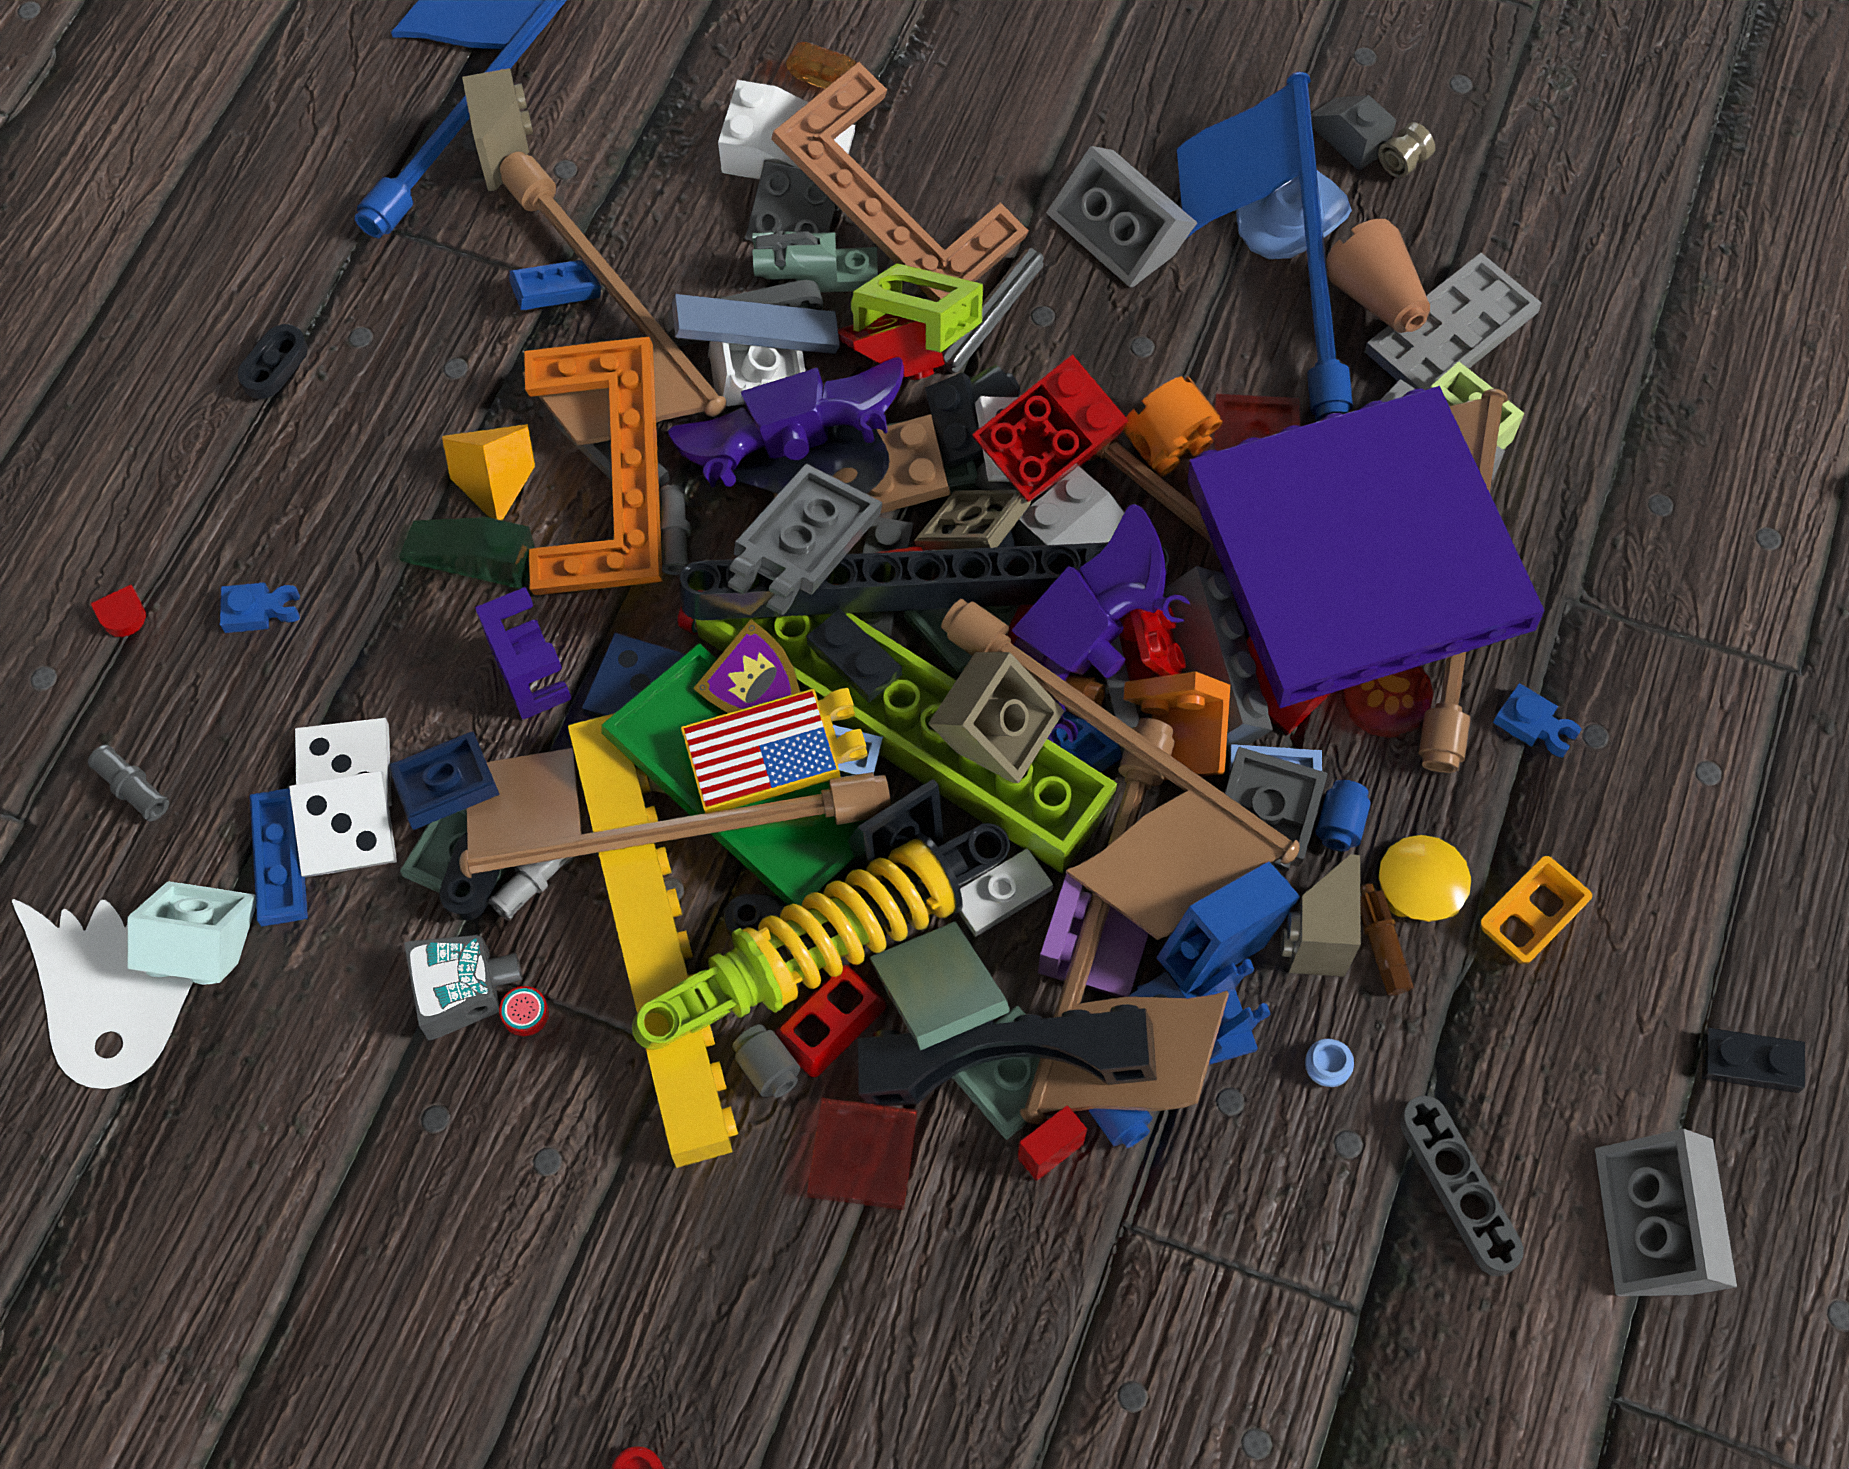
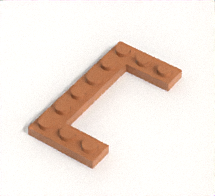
[771,62,1029,302]

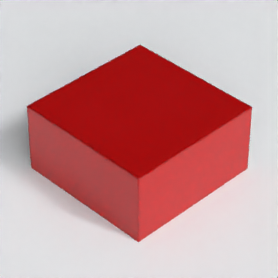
[1017,1105,1087,1181]

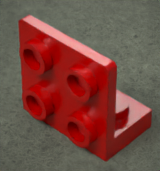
[1119,606,1186,681]

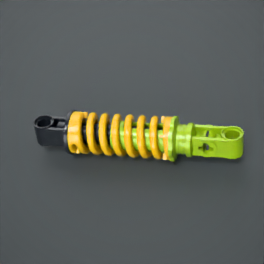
[632,823,1010,1050]

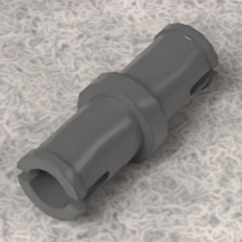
[659,485,691,575]
[88,745,169,821]

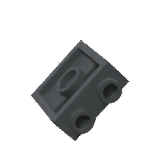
[1224,747,1328,871]

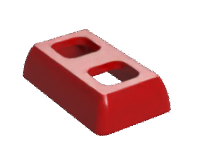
[774,965,887,1077]

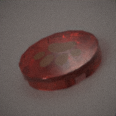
[1342,666,1434,738]

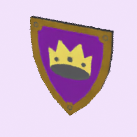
[693,619,801,713]

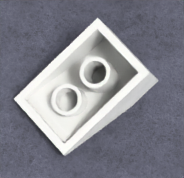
[718,80,855,179]

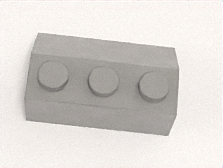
[1046,146,1197,287]
[1595,1129,1737,1296]

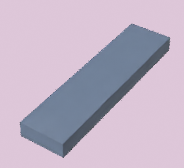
[672,294,840,354]

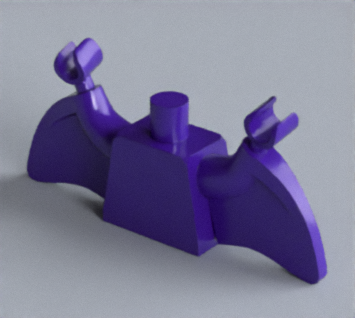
[668,357,904,487]
[1012,504,1190,747]

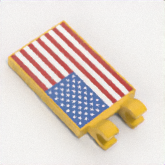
[681,688,868,813]

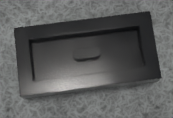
[925,372,984,469]
[806,608,902,703]
[1702,1028,1805,1093]

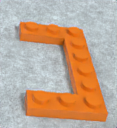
[524,337,663,595]

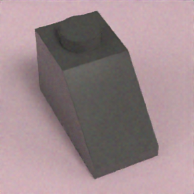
[1311,95,1396,171]

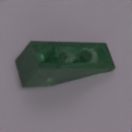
[399,517,535,589]

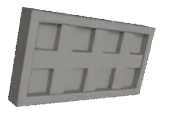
[1364,253,1542,390]

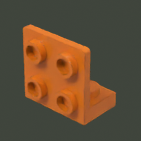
[1123,672,1230,781]

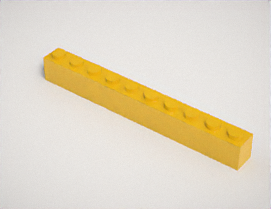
[568,713,738,1168]

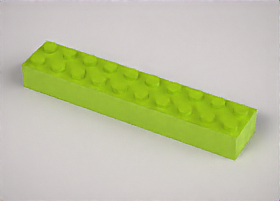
[695,613,1117,874]

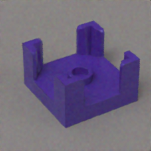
[475,587,572,720]

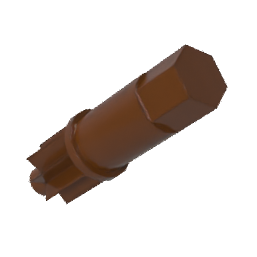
[1360,884,1414,996]

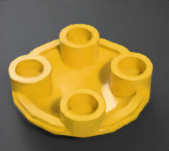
[1378,835,1471,922]

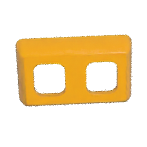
[1481,856,1592,964]

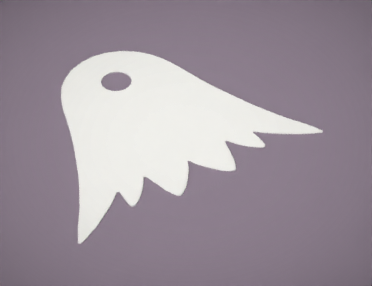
[12,899,193,1089]

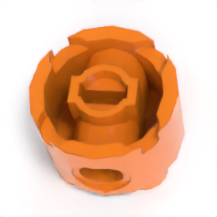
[1122,376,1222,477]

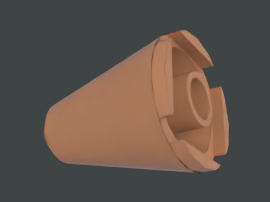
[1326,219,1430,333]

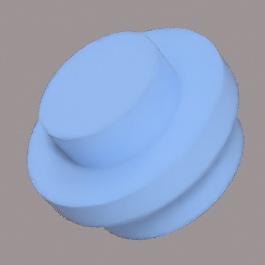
[1305,1039,1354,1087]

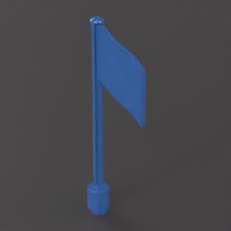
[355,0,567,238]
[1177,72,1353,422]

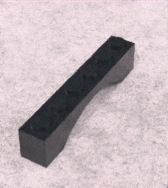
[858,1004,1157,1108]

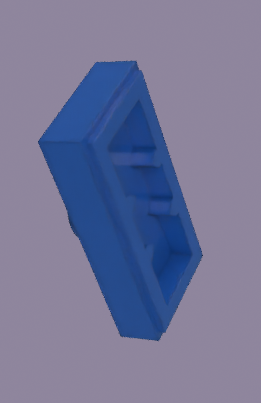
[509,260,601,310]

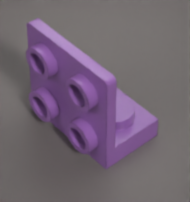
[1038,873,1149,998]

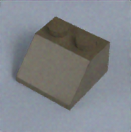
[462,68,533,192]
[928,652,1064,783]
[1281,854,1361,977]

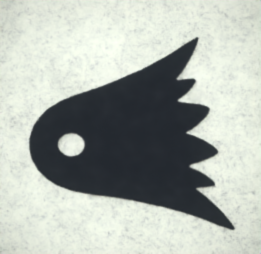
[686,366,890,494]

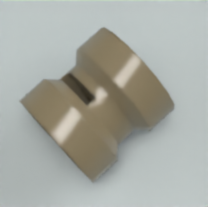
[1378,122,1435,178]

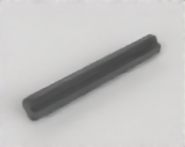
[941,248,1044,374]

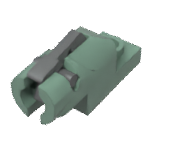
[752,231,878,293]

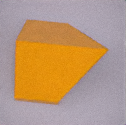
[442,424,535,527]

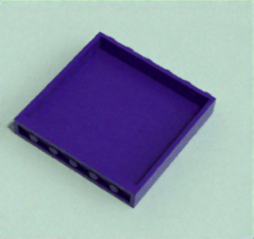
[1187,386,1545,708]

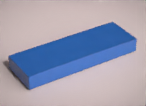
[250,788,308,927]

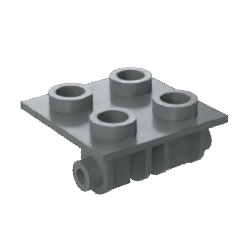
[745,161,840,242]

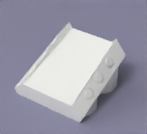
[708,341,806,406]

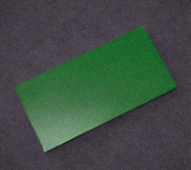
[601,643,867,906]

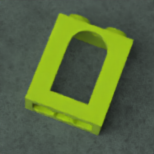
[851,263,983,353]

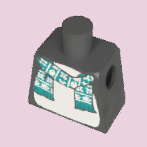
[404,935,523,1041]

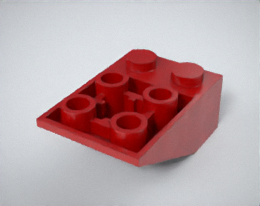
[972,354,1129,503]

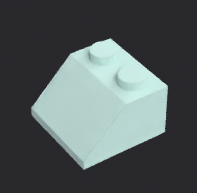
[128,881,256,985]

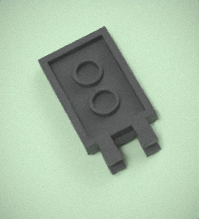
[728,464,883,615]

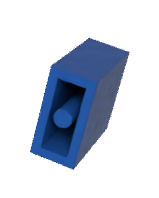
[1157,861,1300,994]

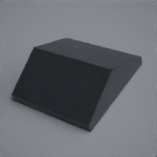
[848,779,944,879]

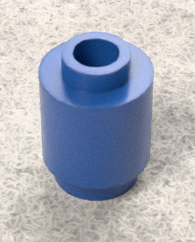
[1315,780,1371,852]
[1088,1108,1153,1148]

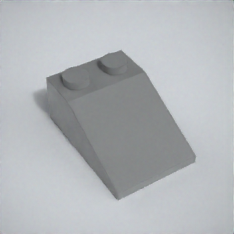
[1015,466,1168,574]

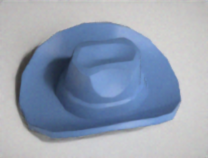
[1236,170,1352,259]

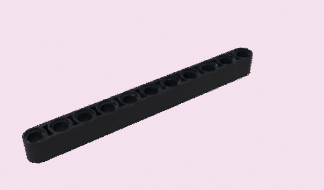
[680,542,1169,620]

